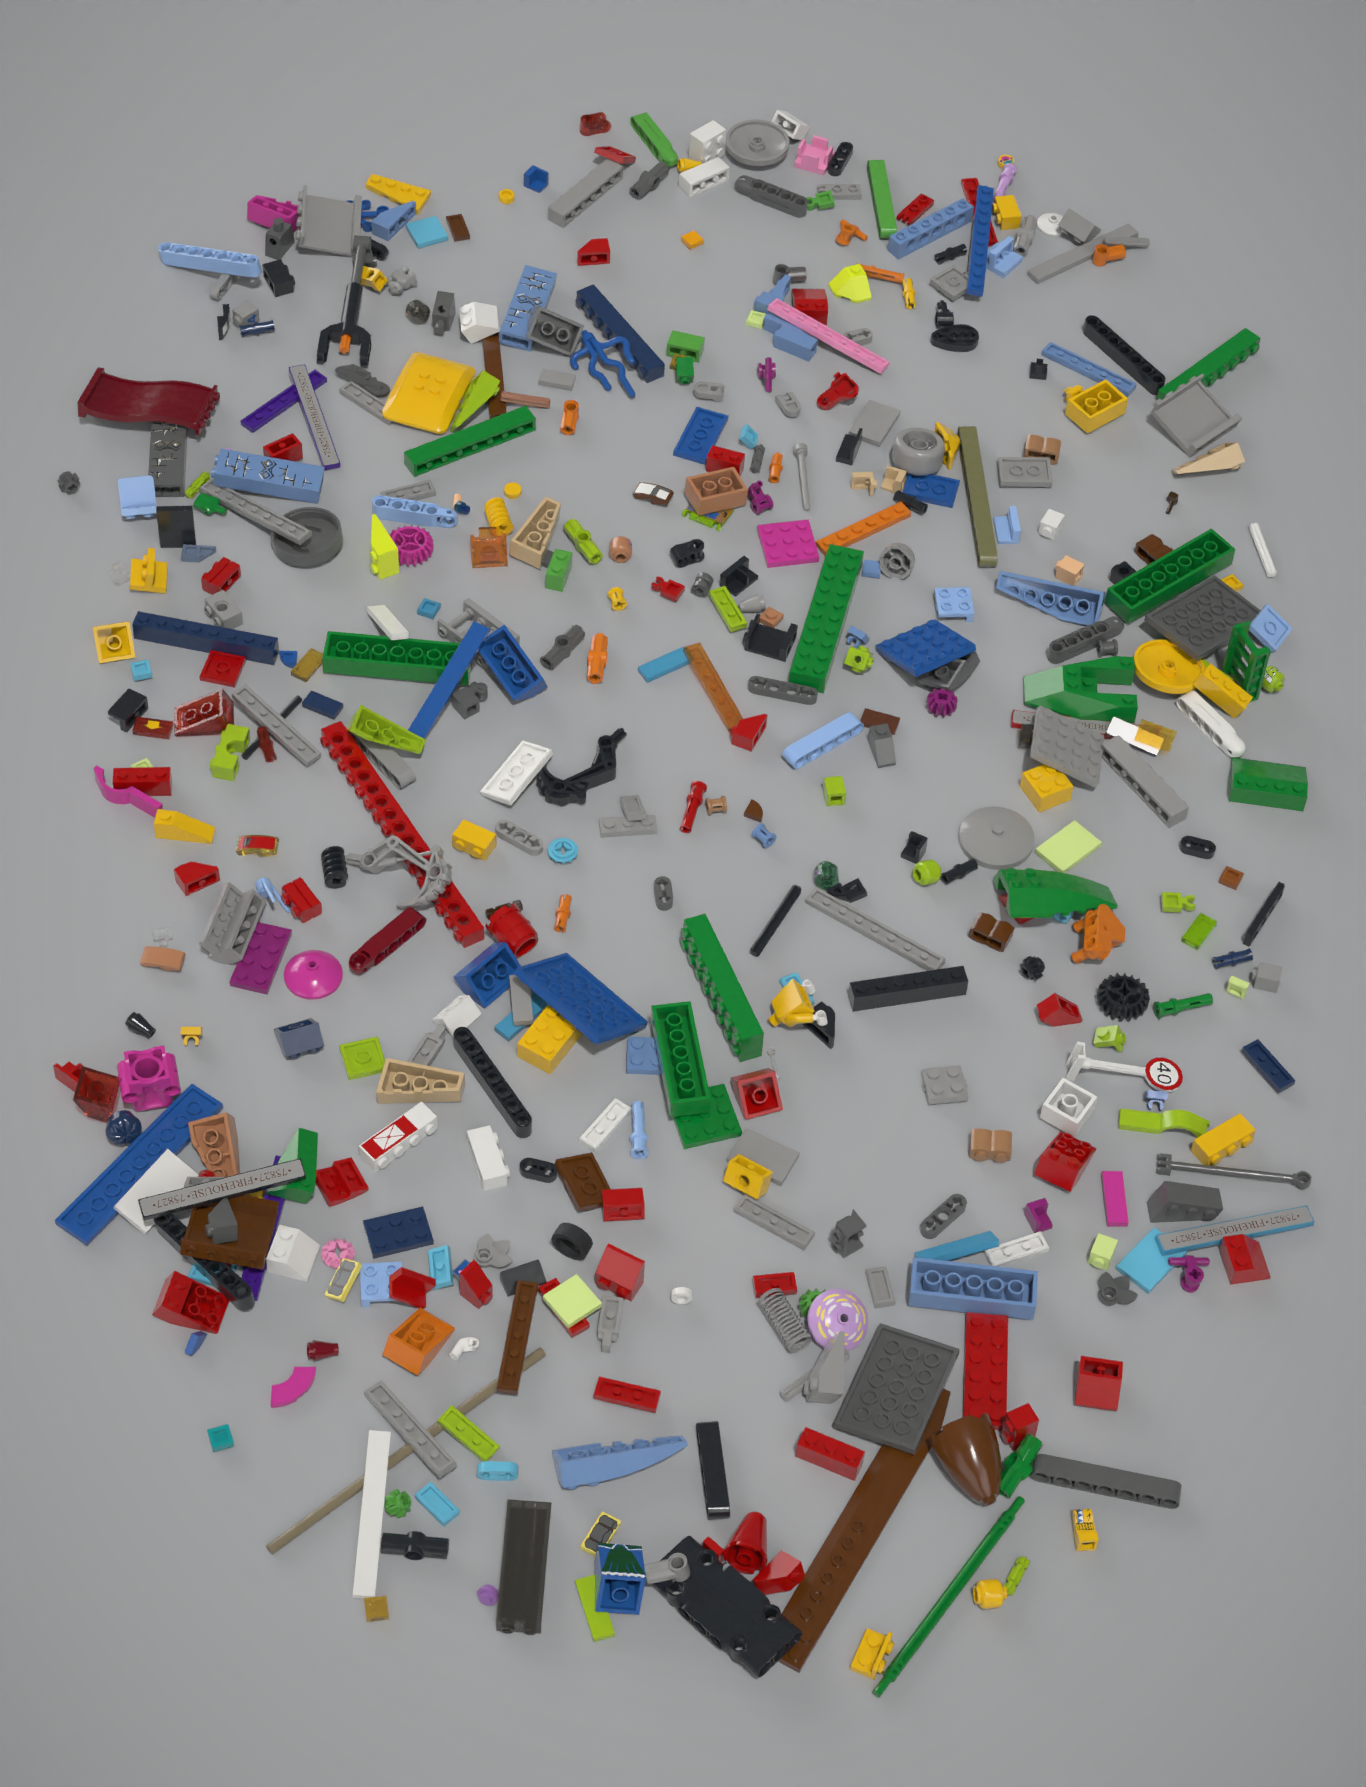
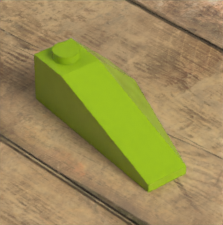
[449,370,500,432]
[347,705,426,754]

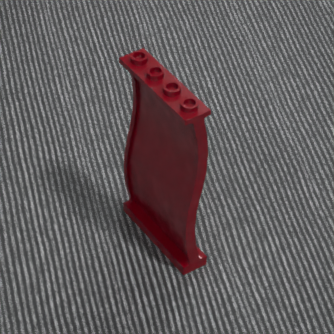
[77,367,220,435]

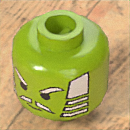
[1262,666,1285,693]

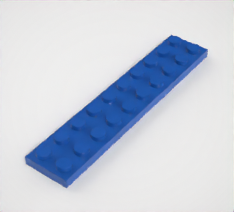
[55,1084,223,1246]

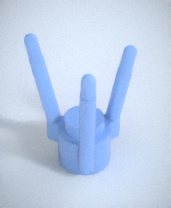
[255,878,290,916]

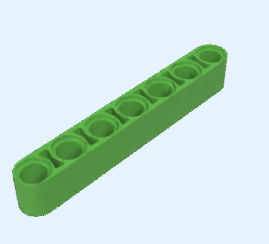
[867,160,897,239]

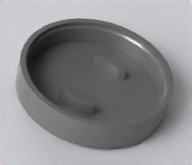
[271,507,343,567]

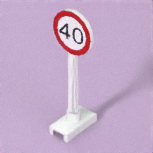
[1066,1041,1183,1092]

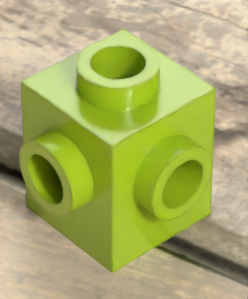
[844,645,874,673]

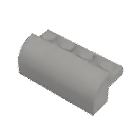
[199,882,267,964]

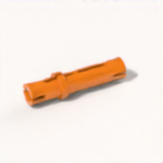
[856,263,905,284]

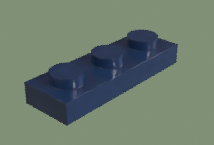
[1242,1039,1295,1093]

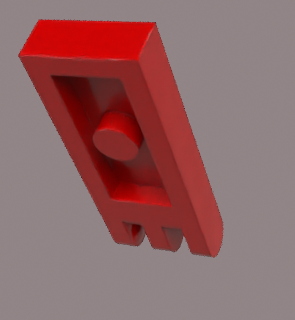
[896,193,934,226]

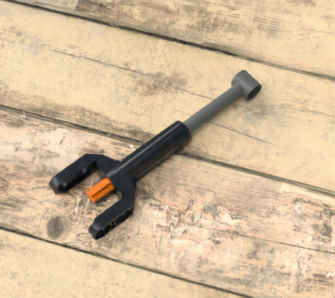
[317,235,372,367]

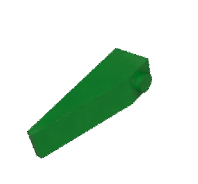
[267,1128,318,1204]

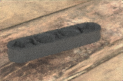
[748,676,818,705]

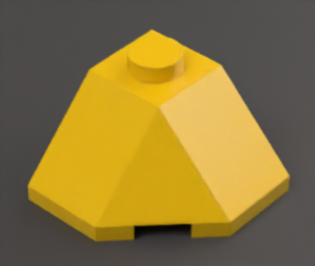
[934,422,960,470]

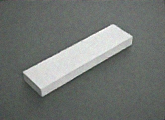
[367,605,409,640]

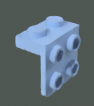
[118,475,157,519]

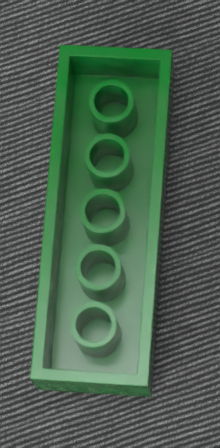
[651,1001,711,1117]

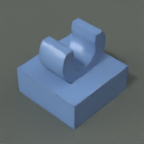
[847,625,870,648]

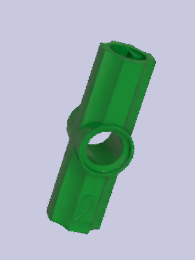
[999,1434,1043,1498]

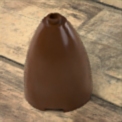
[929,1413,1002,1506]

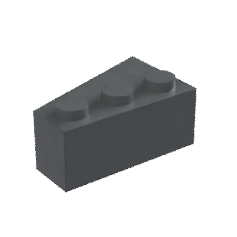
[1146,1181,1223,1223]

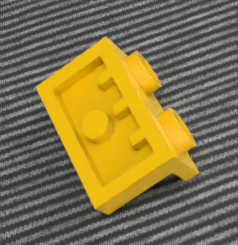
[850,1628,895,1680]

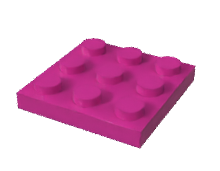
[757,519,820,568]

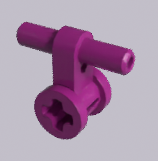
[757,357,776,392]
[747,480,774,515]
[1168,1255,1210,1293]

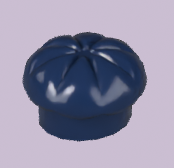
[105,1110,142,1146]

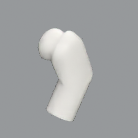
[449,1337,479,1360]

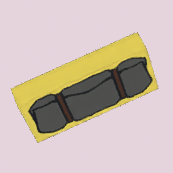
[324,1258,362,1302]
[580,1511,621,1557]

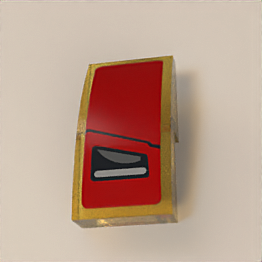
[236,835,279,857]

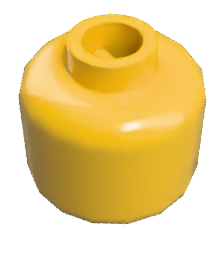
[973,1579,1007,1609]

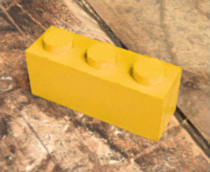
[1192,663,1253,719]
[1191,1113,1256,1165]

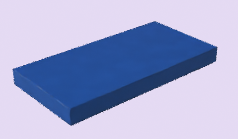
[673,407,729,465]

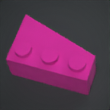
[247,195,300,232]

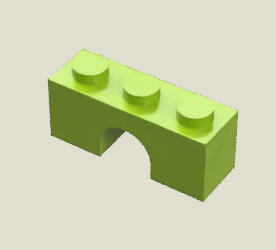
[209,724,250,781]

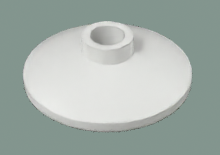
[1037,213,1064,236]

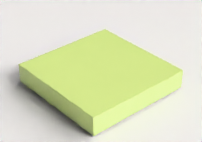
[543,1274,602,1328]

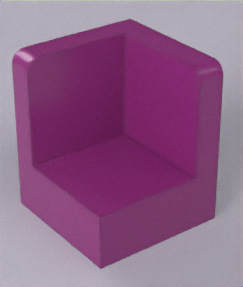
[1024,1198,1053,1233]

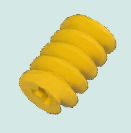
[484,497,513,536]

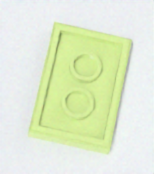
[1035,820,1102,873]

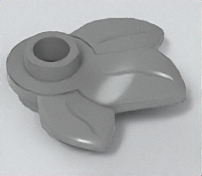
[474,1234,513,1268]

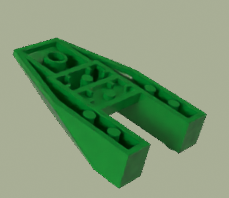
[1024,656,1138,723]

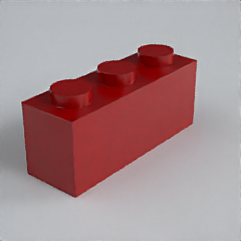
[113,767,172,796]
[795,1427,865,1481]

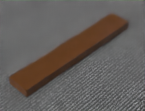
[497,1280,538,1395]

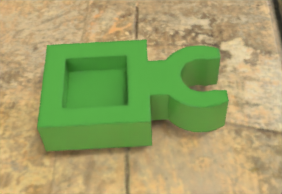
[807,190,835,211]

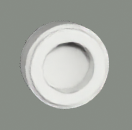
[671,1287,692,1304]

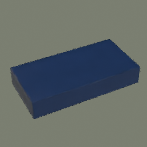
[302,690,344,720]

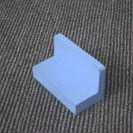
[994,506,1021,544]

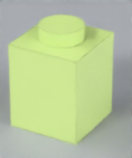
[1088,1233,1118,1270]

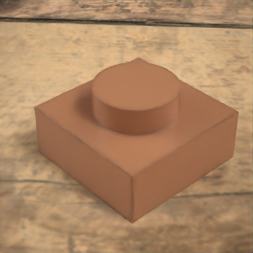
[760,607,784,628]

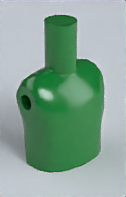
[193,493,227,515]

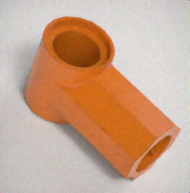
[1092,244,1126,266]
[560,400,579,436]

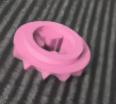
[321,1238,355,1268]

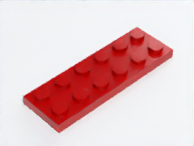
[963,1312,1008,1430]

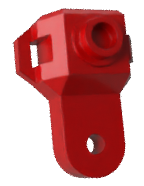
[817,372,859,410]

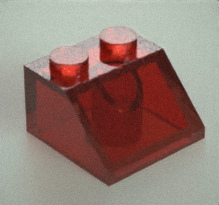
[73,1066,120,1123]

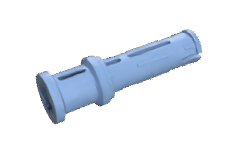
[630,1101,648,1159]

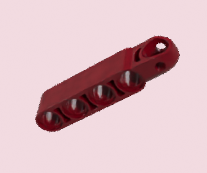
[349,907,427,975]

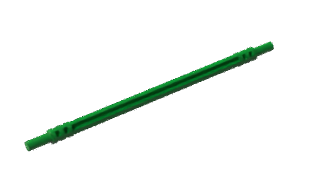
[873,1496,1025,1698]

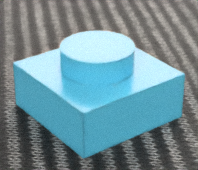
[739,424,759,449]
[130,660,152,681]

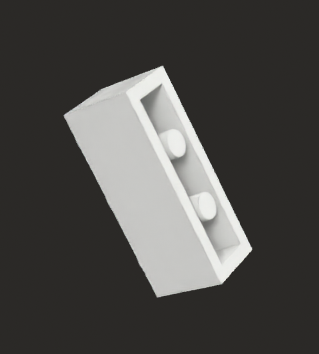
[679,157,730,197]
[467,1125,510,1191]

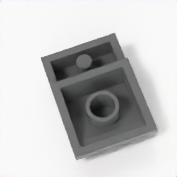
[918,652,980,690]

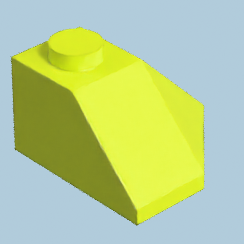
[828,264,872,303]

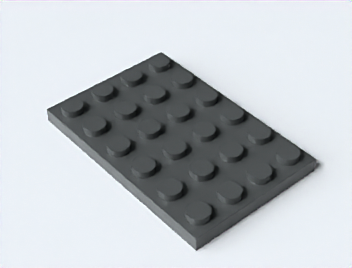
[1144,576,1261,661]
[834,1323,959,1455]

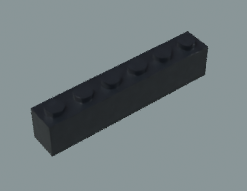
[848,966,968,1012]

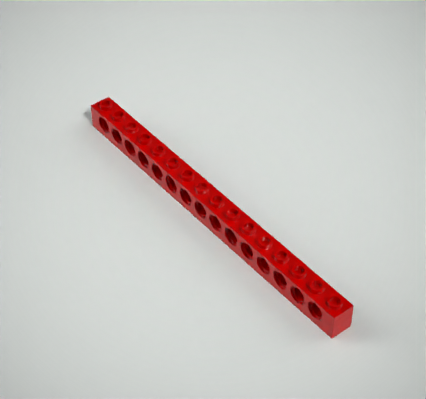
[320,721,485,948]

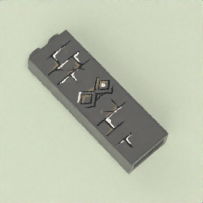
[148,421,188,497]

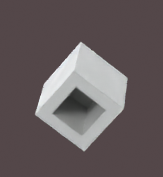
[1038,509,1065,540]

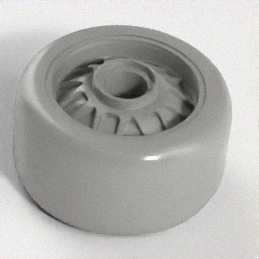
[892,428,945,476]

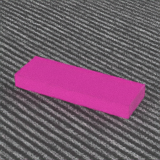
[1101,1171,1129,1227]

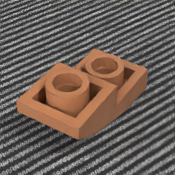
[140,946,186,971]

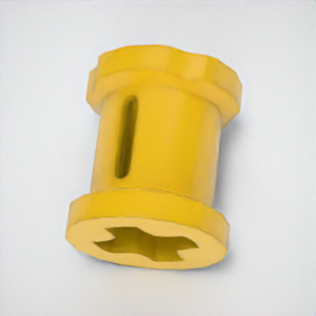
[608,587,627,611]

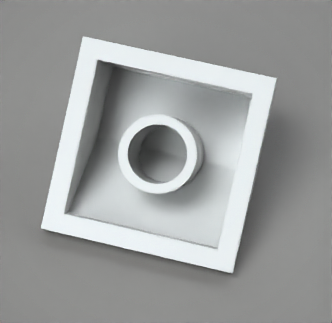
[459,302,500,344]
[266,1225,320,1282]

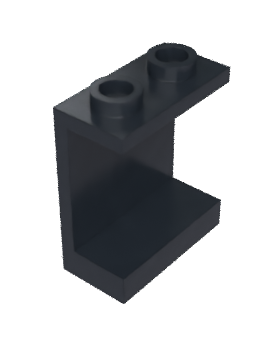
[743,613,798,662]

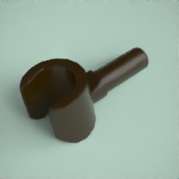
[1166,491,1178,514]

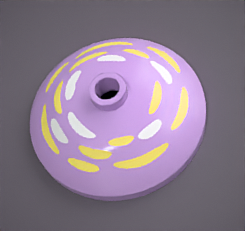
[807,1289,868,1351]

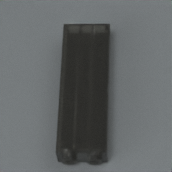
[496,1499,552,1635]

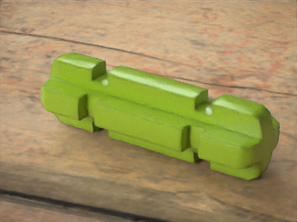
[184,471,210,499]
[1003,1556,1030,1596]

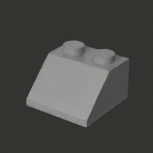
[1058,208,1101,244]

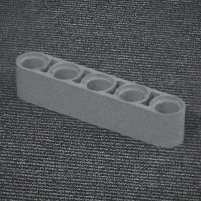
[349,732,416,789]

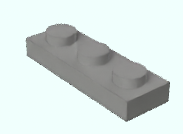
[599,815,657,838]

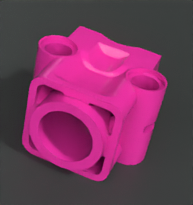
[117,1045,181,1111]

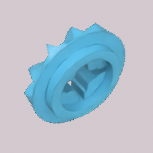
[548,838,578,865]

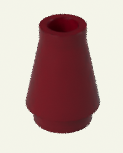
[307,1340,339,1361]

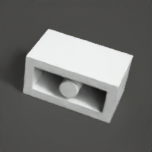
[771,110,810,141]

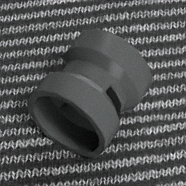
[691,572,714,598]

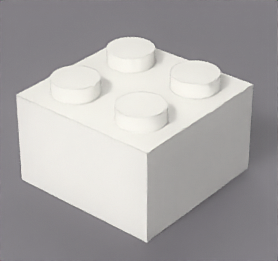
[689,120,726,164]
[1040,1078,1097,1137]

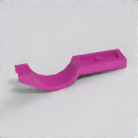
[93,765,163,818]

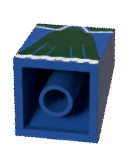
[595,1543,646,1615]

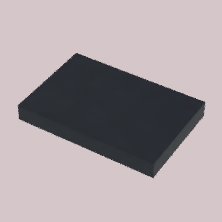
[156,506,197,548]

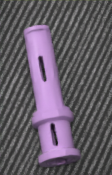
[993,163,1017,202]

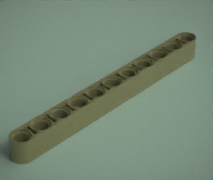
[958,426,998,567]

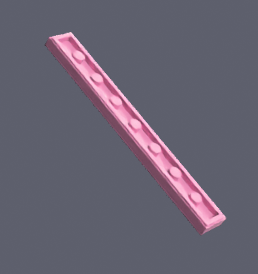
[767,298,890,374]

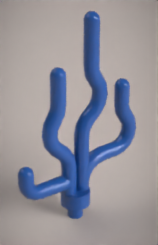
[570,330,635,397]

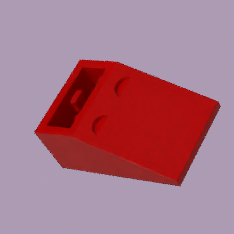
[1034,1131,1097,1192]
[152,1271,229,1334]

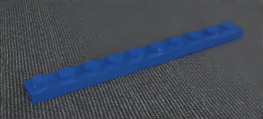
[966,185,994,297]

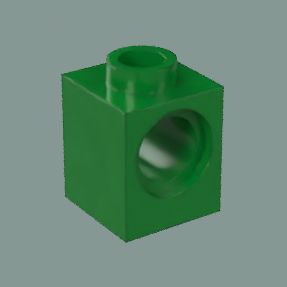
[675,357,694,384]

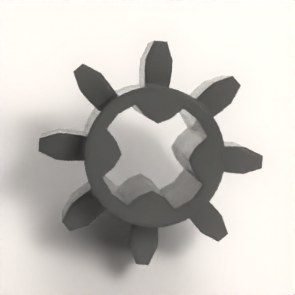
[57,471,80,493]

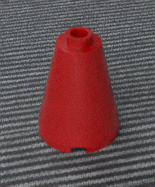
[723,1512,767,1574]

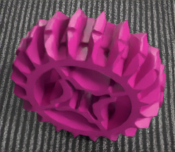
[389,524,434,567]

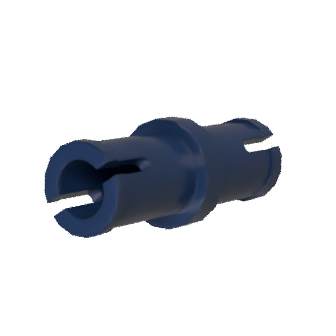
[240,320,275,337]
[1212,948,1253,969]

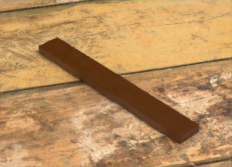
[482,332,507,419]

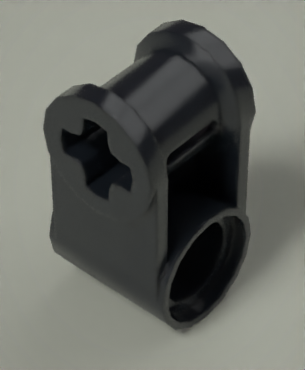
[670,539,705,568]

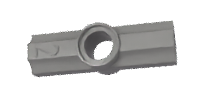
[1013,215,1038,256]

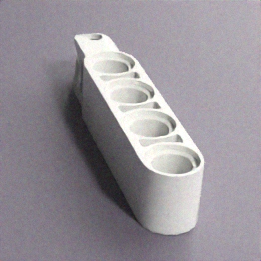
[1176,690,1246,757]

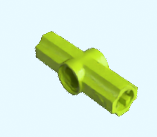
[564,518,603,565]

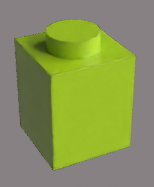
[823,776,846,807]

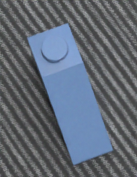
[371,201,416,241]

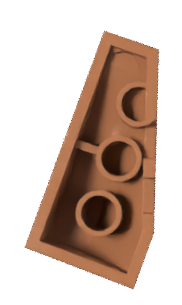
[188,1112,240,1177]

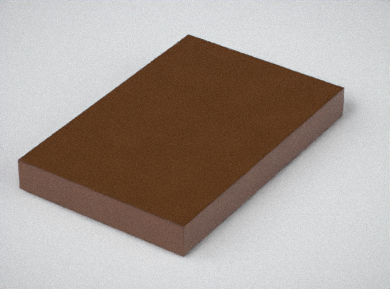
[554,1152,610,1212]

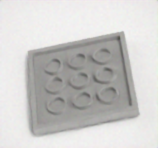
[1030,705,1104,788]

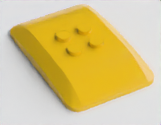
[382,352,475,434]

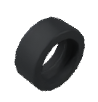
[551,1222,593,1260]

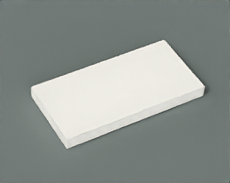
[480,740,553,806]
[114,1149,199,1235]

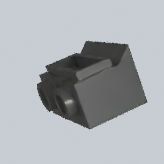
[831,1209,867,1258]

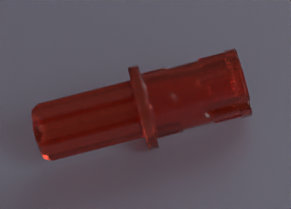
[257,726,277,763]

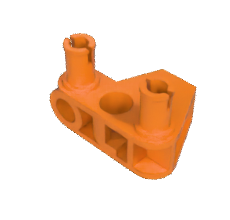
[1072,904,1125,964]

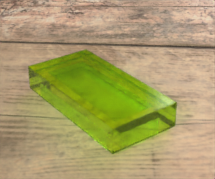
[1181,913,1217,950]

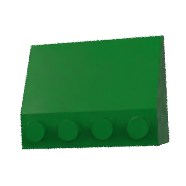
[1229,757,1308,812]

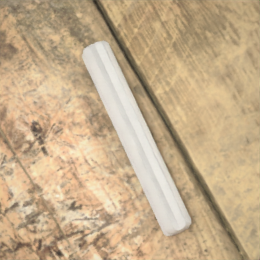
[1249,523,1277,578]

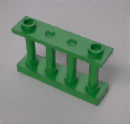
[1222,621,1271,702]

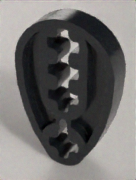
[930,324,979,352]

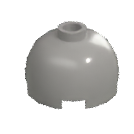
[879,543,915,579]

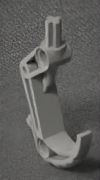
[346,836,452,909]

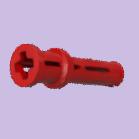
[680,781,707,833]

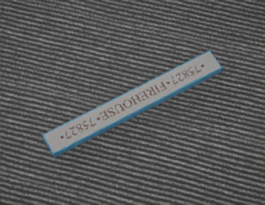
[1155,1205,1315,1256]

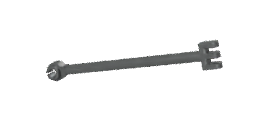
[1156,1153,1312,1190]

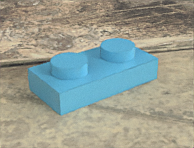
[428,1245,454,1290]

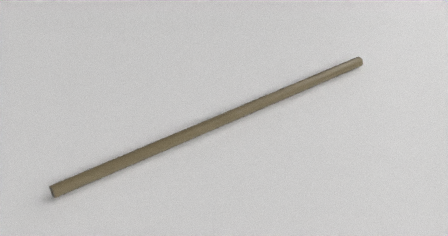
[266,1347,546,1555]

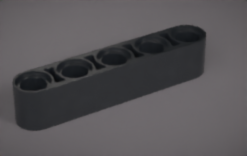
[696,1421,730,1520]

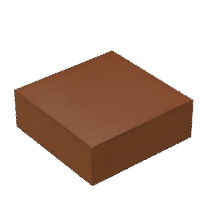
[1219,866,1244,890]

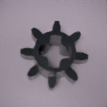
[1021,956,1045,980]

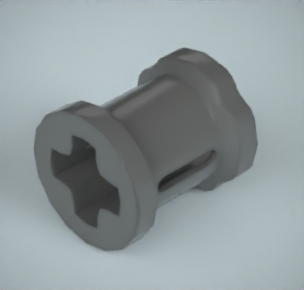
[1097,639,1118,656]

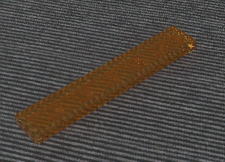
[683,642,743,733]

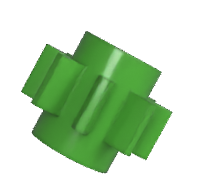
[384,1489,412,1518]

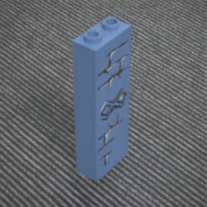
[499,265,557,352]
[211,449,325,504]

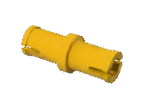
[902,278,916,309]

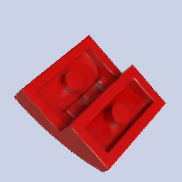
[315,1157,369,1207]

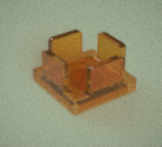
[470,527,508,568]

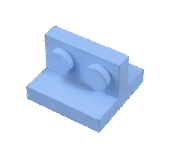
[986,236,1023,278]

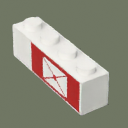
[359,1101,438,1172]

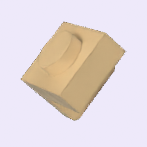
[851,472,877,496]

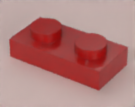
[753,1272,797,1298]

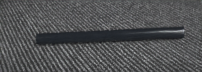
[241,695,302,760]

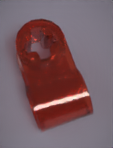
[580,112,611,136]

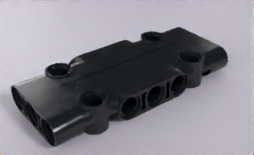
[646,1536,803,1678]

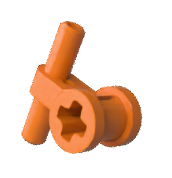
[836,219,868,245]

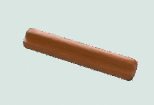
[500,391,550,408]

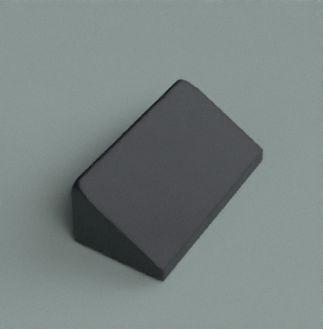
[500,1259,547,1297]

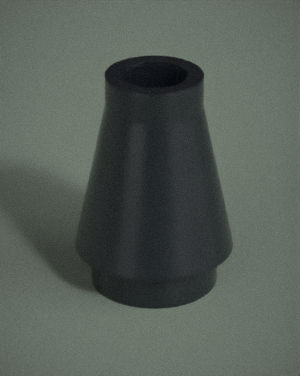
[125,1012,156,1039]

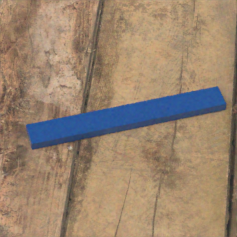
[408,621,490,739]

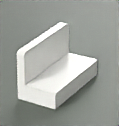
[432,995,481,1037]

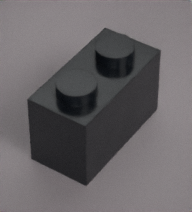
[262,259,295,298]

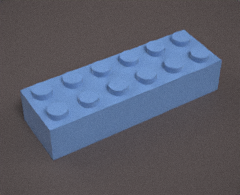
[908,1257,1038,1320]

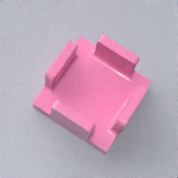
[794,135,835,175]

